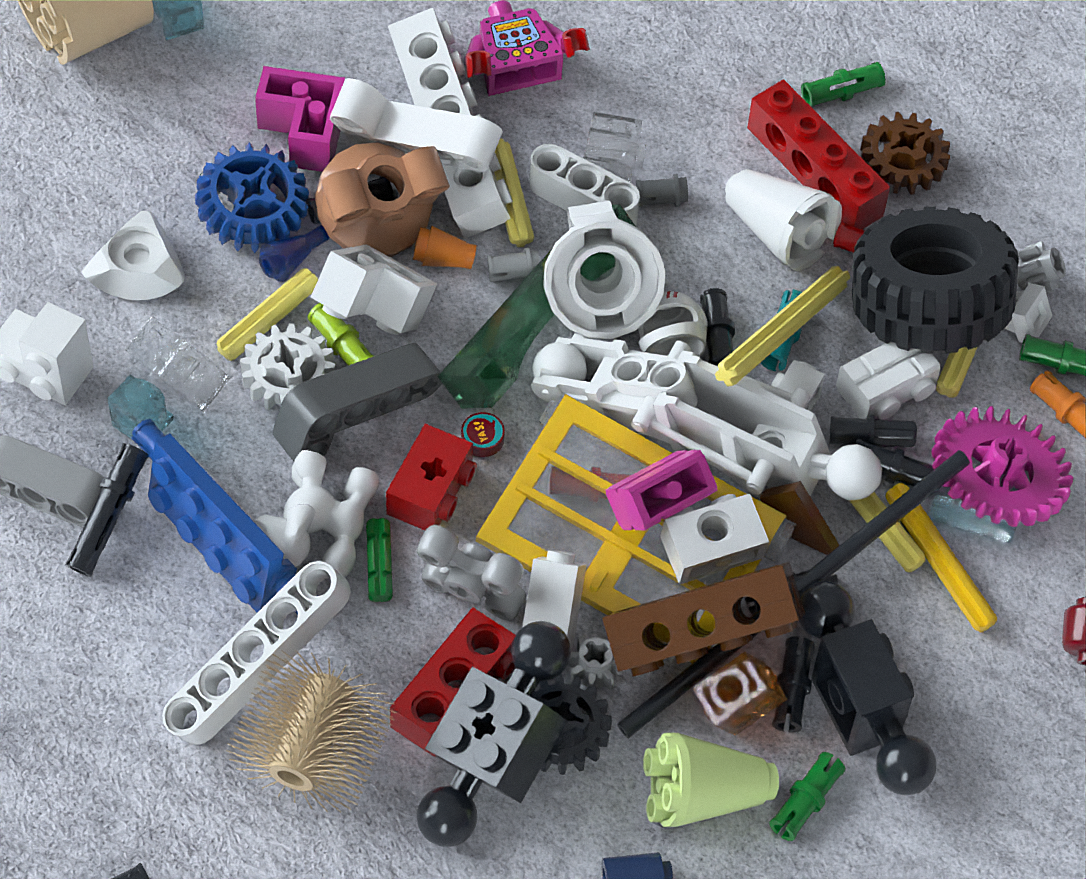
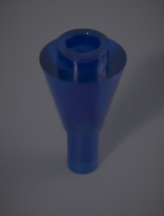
[259,225,330,282]

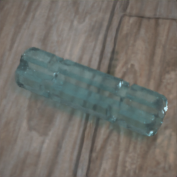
[929,495,1016,543]

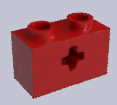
[386,423,477,531]

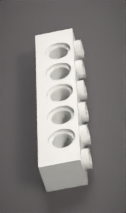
[388,8,513,239]

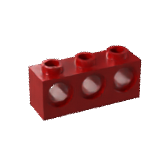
[390,607,515,757]

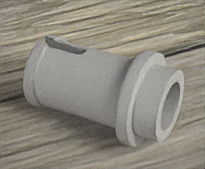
[487,248,541,283]

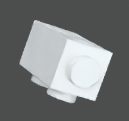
[522,550,586,651]

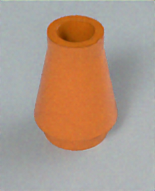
[412,225,477,269]

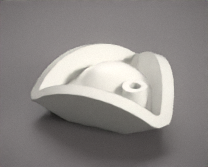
[82,211,185,300]

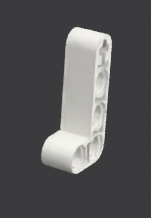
[330,78,503,172]

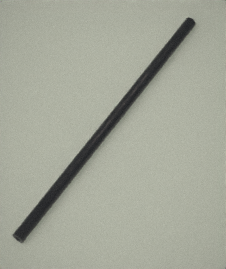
[617,450,970,739]

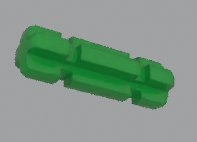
[366,518,393,603]

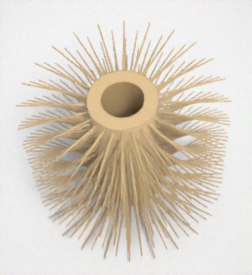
[226,650,397,812]

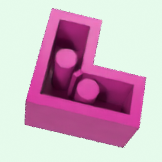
[255,66,345,172]

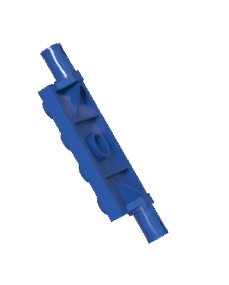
[131,419,318,615]

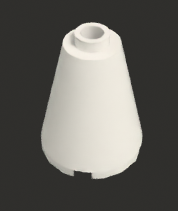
[725,169,842,271]

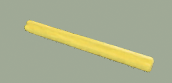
[715,266,850,386]

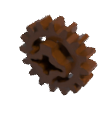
[860,112,951,195]

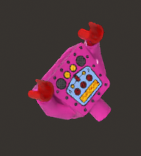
[464,0,590,96]

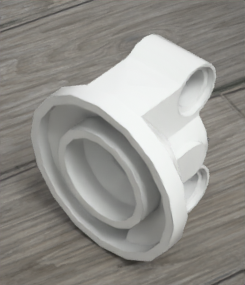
[543,201,666,339]

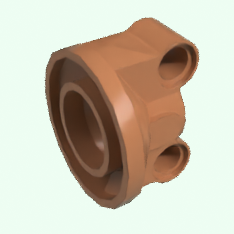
[315,143,450,257]

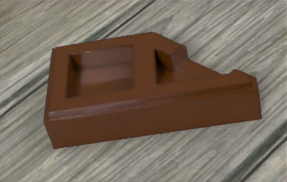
[760,481,840,555]

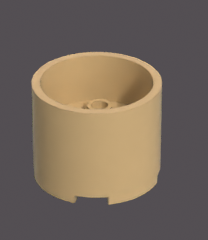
[17,0,154,65]

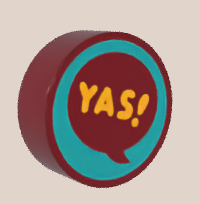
[461,412,505,457]

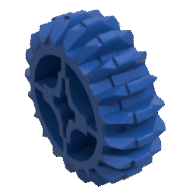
[195,142,309,253]

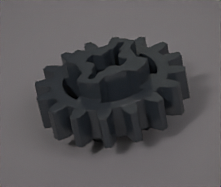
[531,674,612,775]

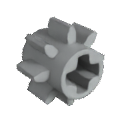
[1017,241,1066,294]
[568,633,623,690]

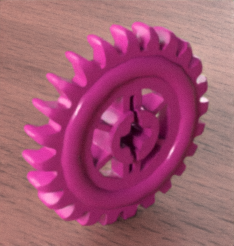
[931,406,1074,527]

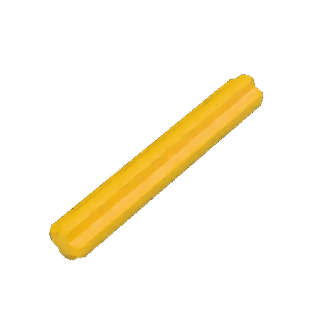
[885,483,997,632]

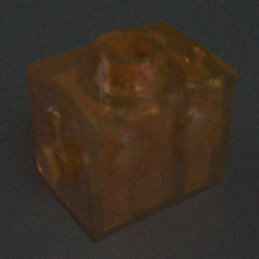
[693,651,787,736]

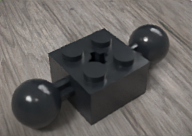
[799,581,937,796]
[417,621,571,847]

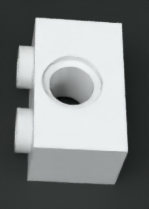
[660,493,769,584]

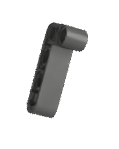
[272,343,444,462]

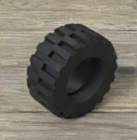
[852,206,1019,354]

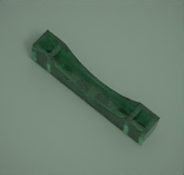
[437,204,636,409]

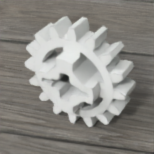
[240,323,335,410]

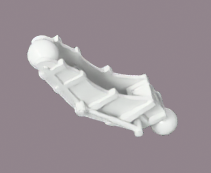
[531,333,882,500]

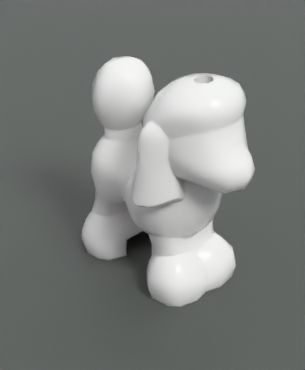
[254,450,379,579]

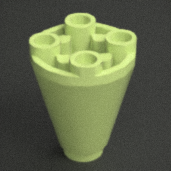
[643,732,779,827]

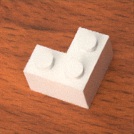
[311,244,437,335]
[0,301,93,406]

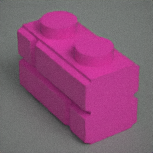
[605,450,717,531]

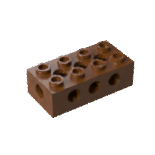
[602,561,805,677]

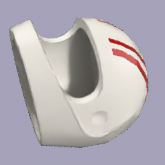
[638,291,707,357]

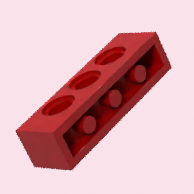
[747,79,890,230]

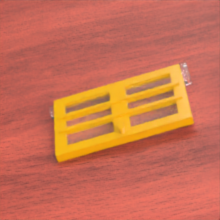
[475,394,797,663]

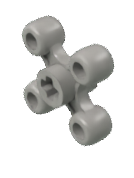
[417,525,526,621]

